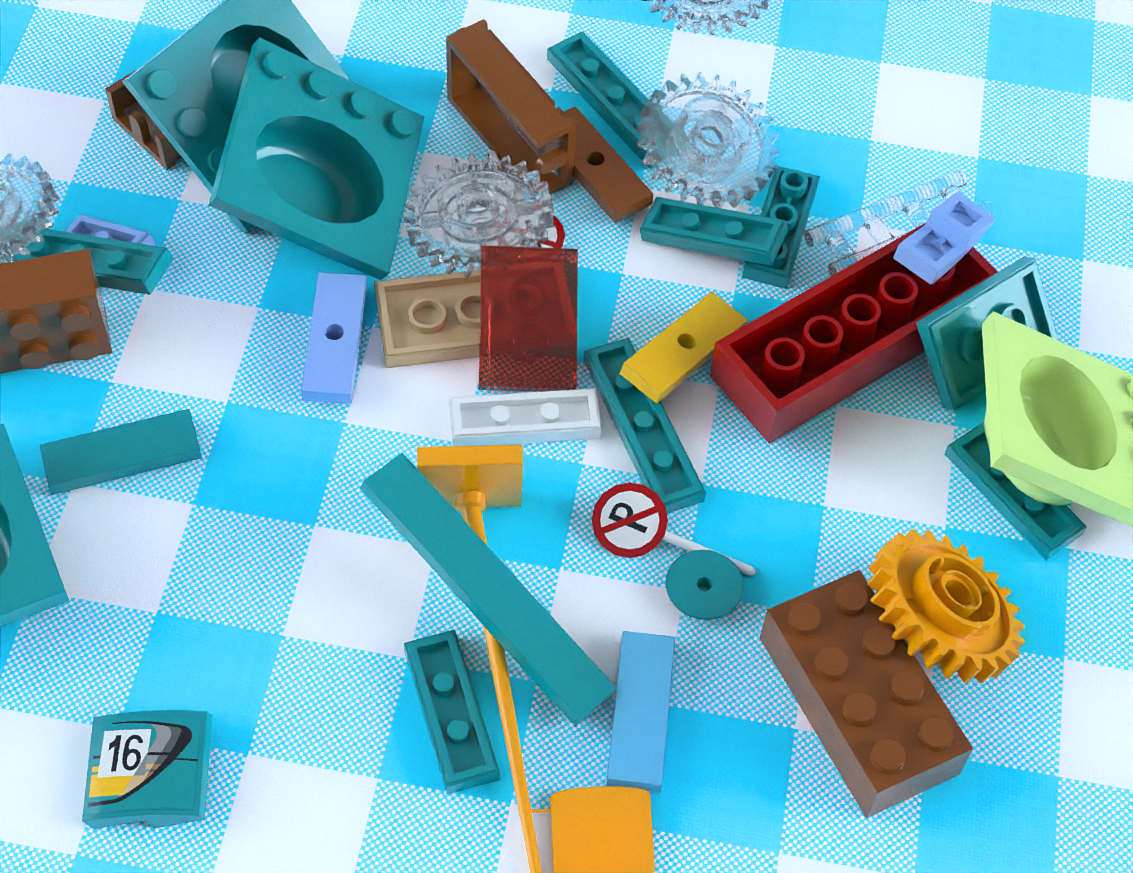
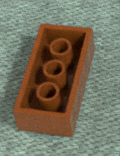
[0,248,112,374]
[760,570,973,818]

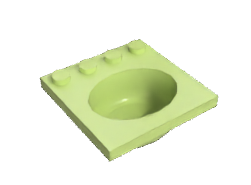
[982,311,1133,527]

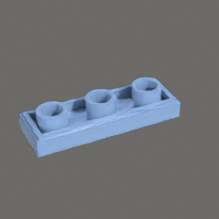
[301,272,367,404]

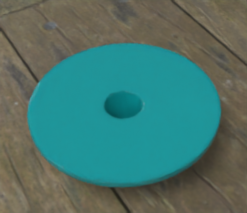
[665,550,744,620]

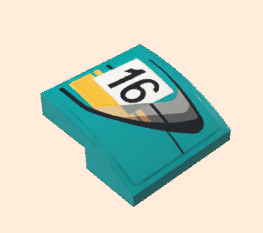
[82,710,212,829]

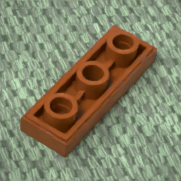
[563,106,653,223]

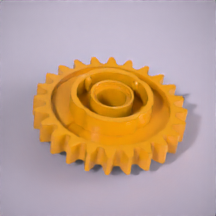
[867,529,1025,683]

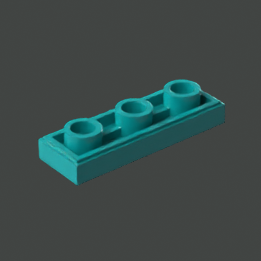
[742,165,820,289]

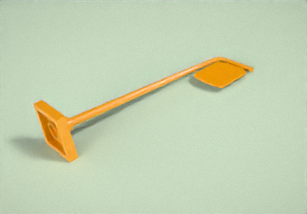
[417,445,655,873]

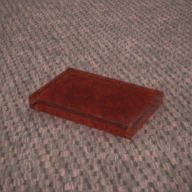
[478,245,578,392]

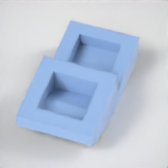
[893,192,995,285]

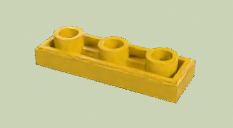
[619,291,748,404]

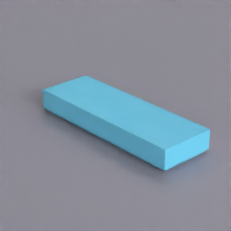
[606,631,675,793]

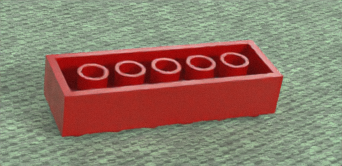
[710,223,998,444]

